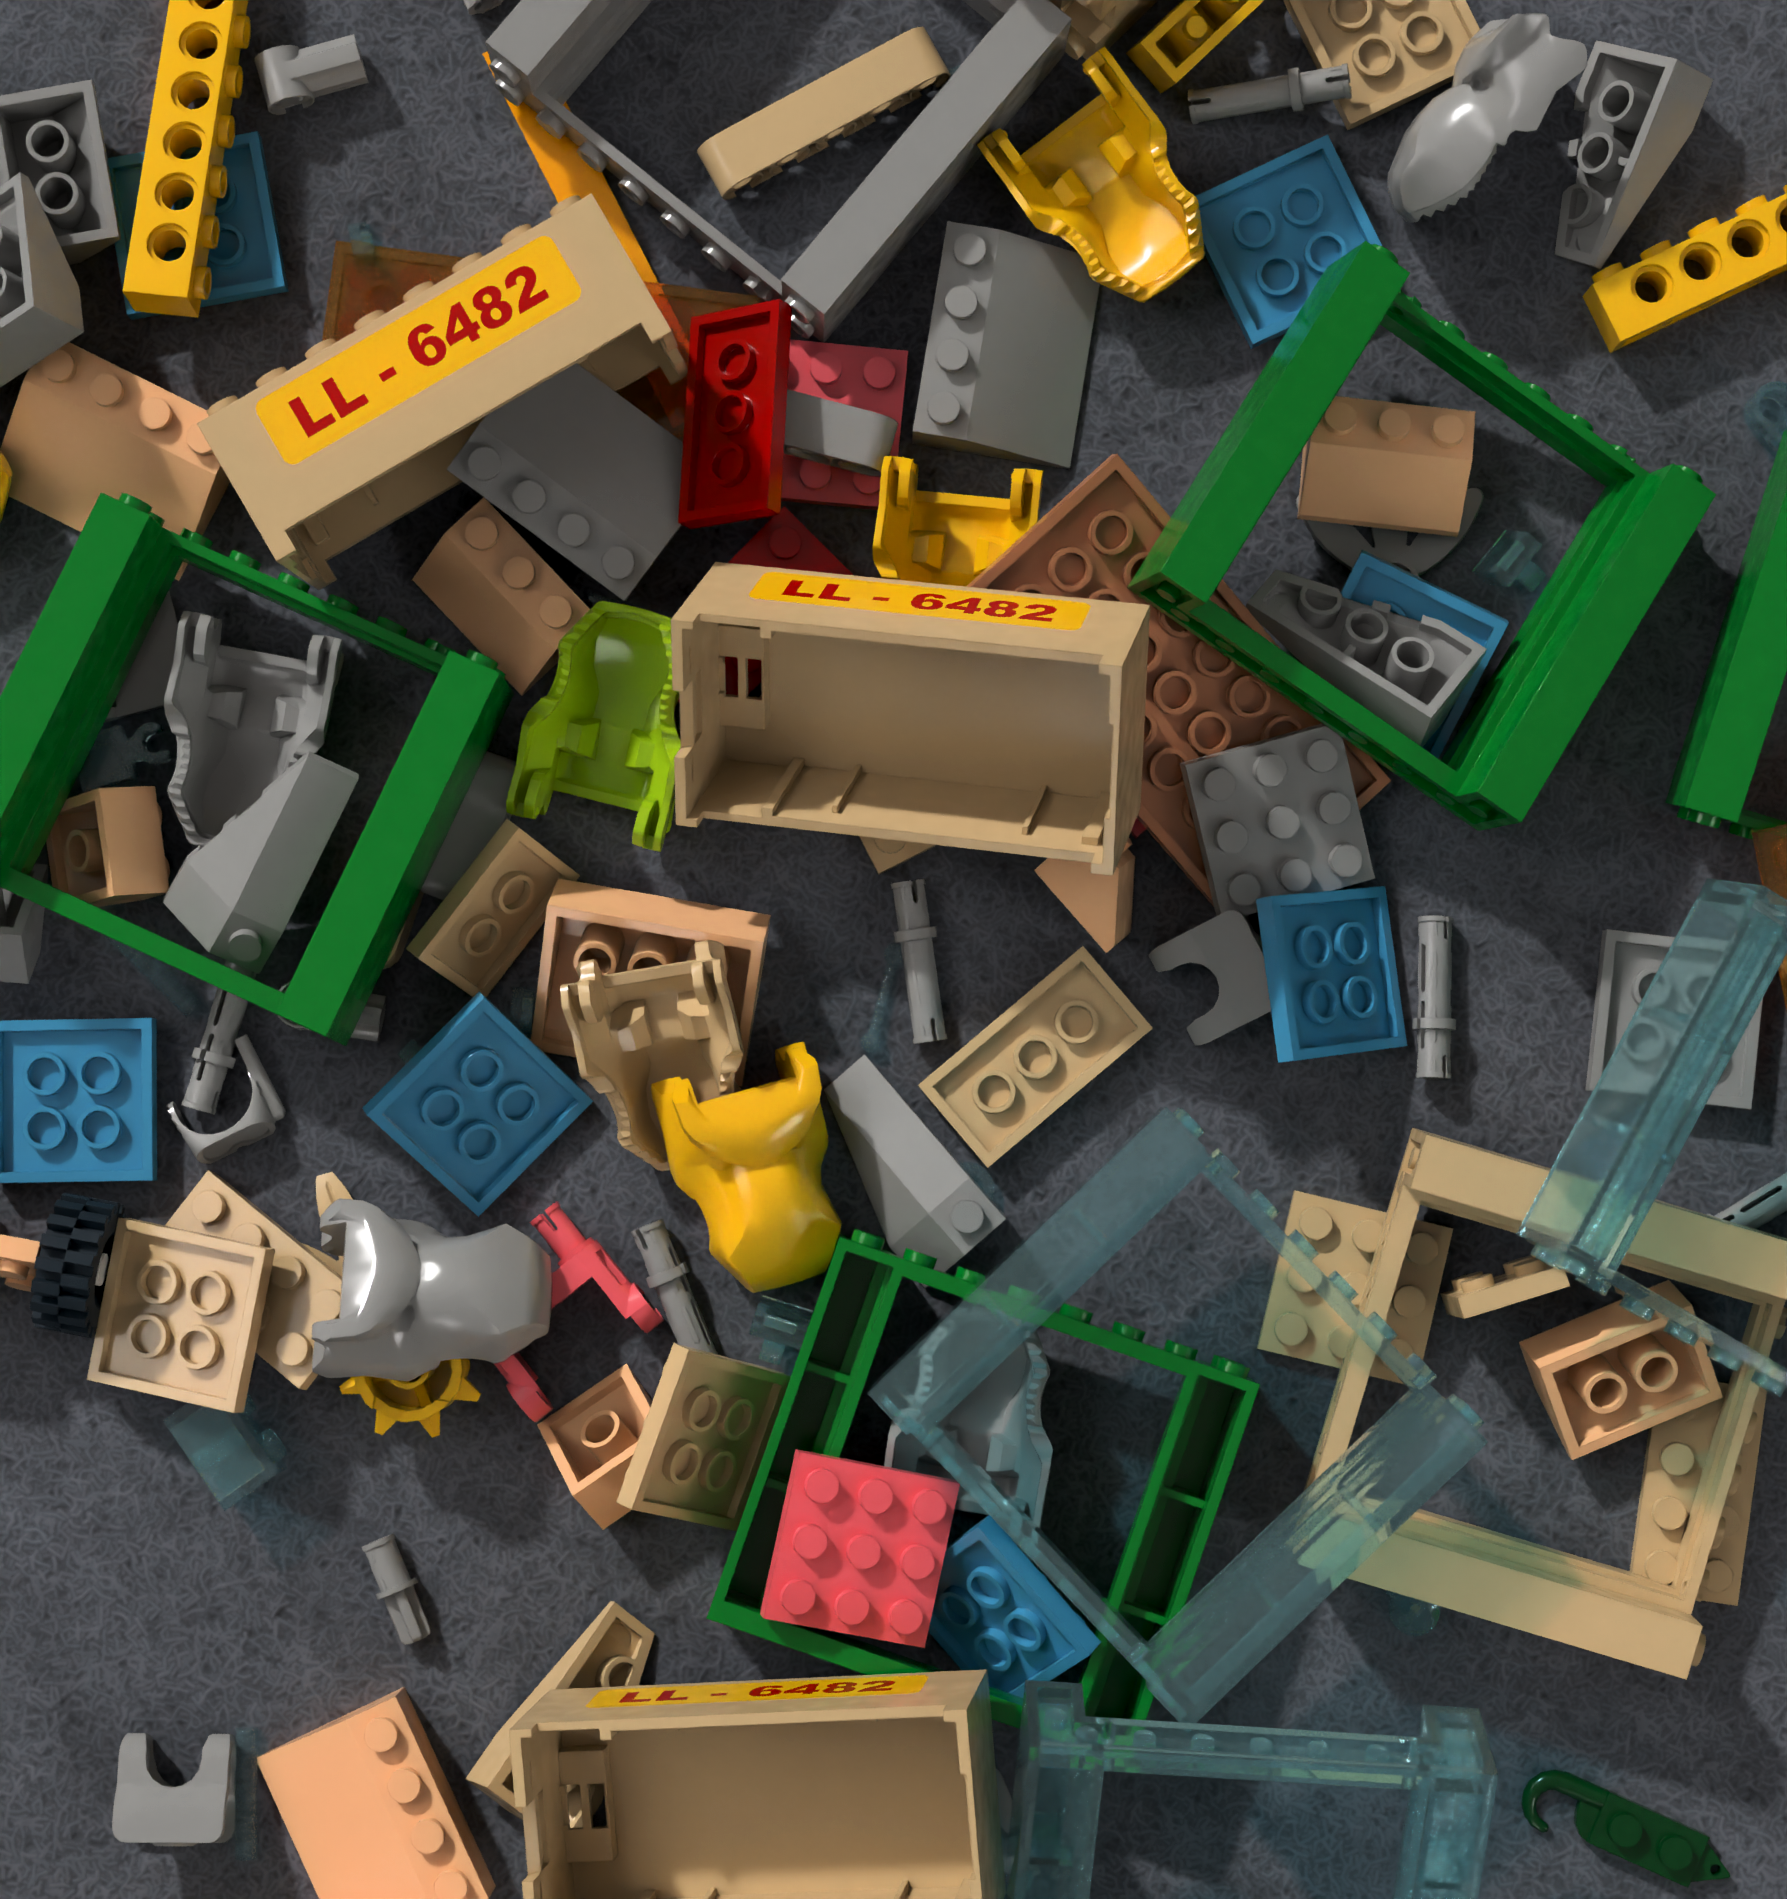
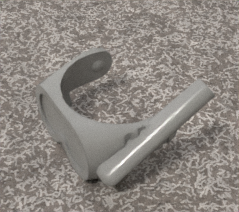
[166,1034,286,1164]

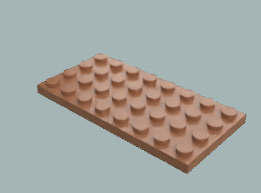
[966,454,1391,907]

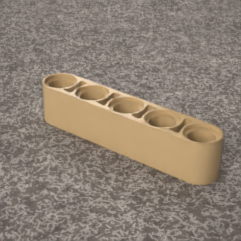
[697,27,951,200]

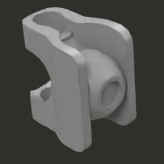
[1148,910,1271,1045]
[112,1733,237,1846]

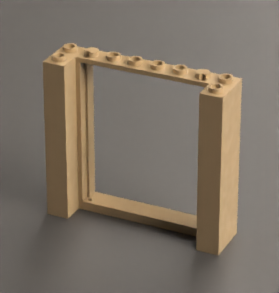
[1288,1128,1787,1680]

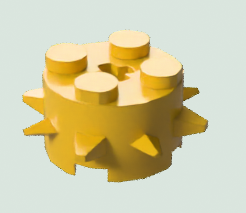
[339,1359,481,1438]

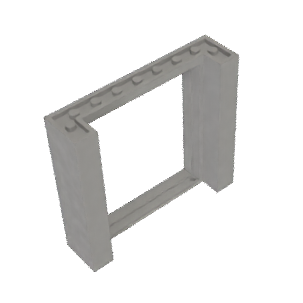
[486,0,1072,343]

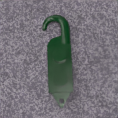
[1521,1769,1730,1888]

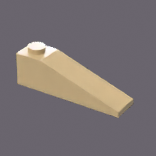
[465,1601,655,1828]

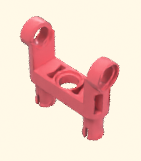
[494,1201,664,1423]

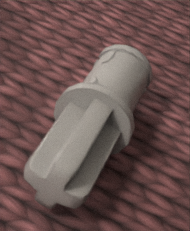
[362,1533,431,1645]

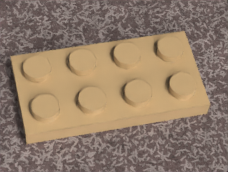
[918,946,1153,1168]
[165,1170,342,1390]
[1630,1382,1767,1606]

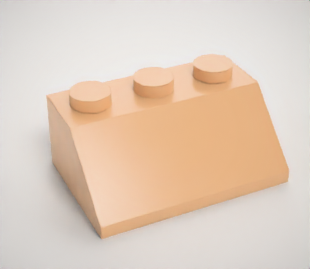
[1297,396,1476,537]
[412,497,590,696]
[1519,1280,1723,1460]

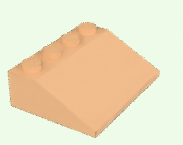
[0,342,230,581]
[531,878,771,1086]
[255,1687,496,1899]

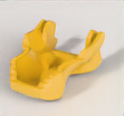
[977,46,1205,303]
[872,456,1043,587]
[651,1042,842,1293]

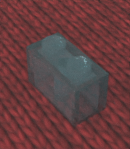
[163,1393,288,1511]

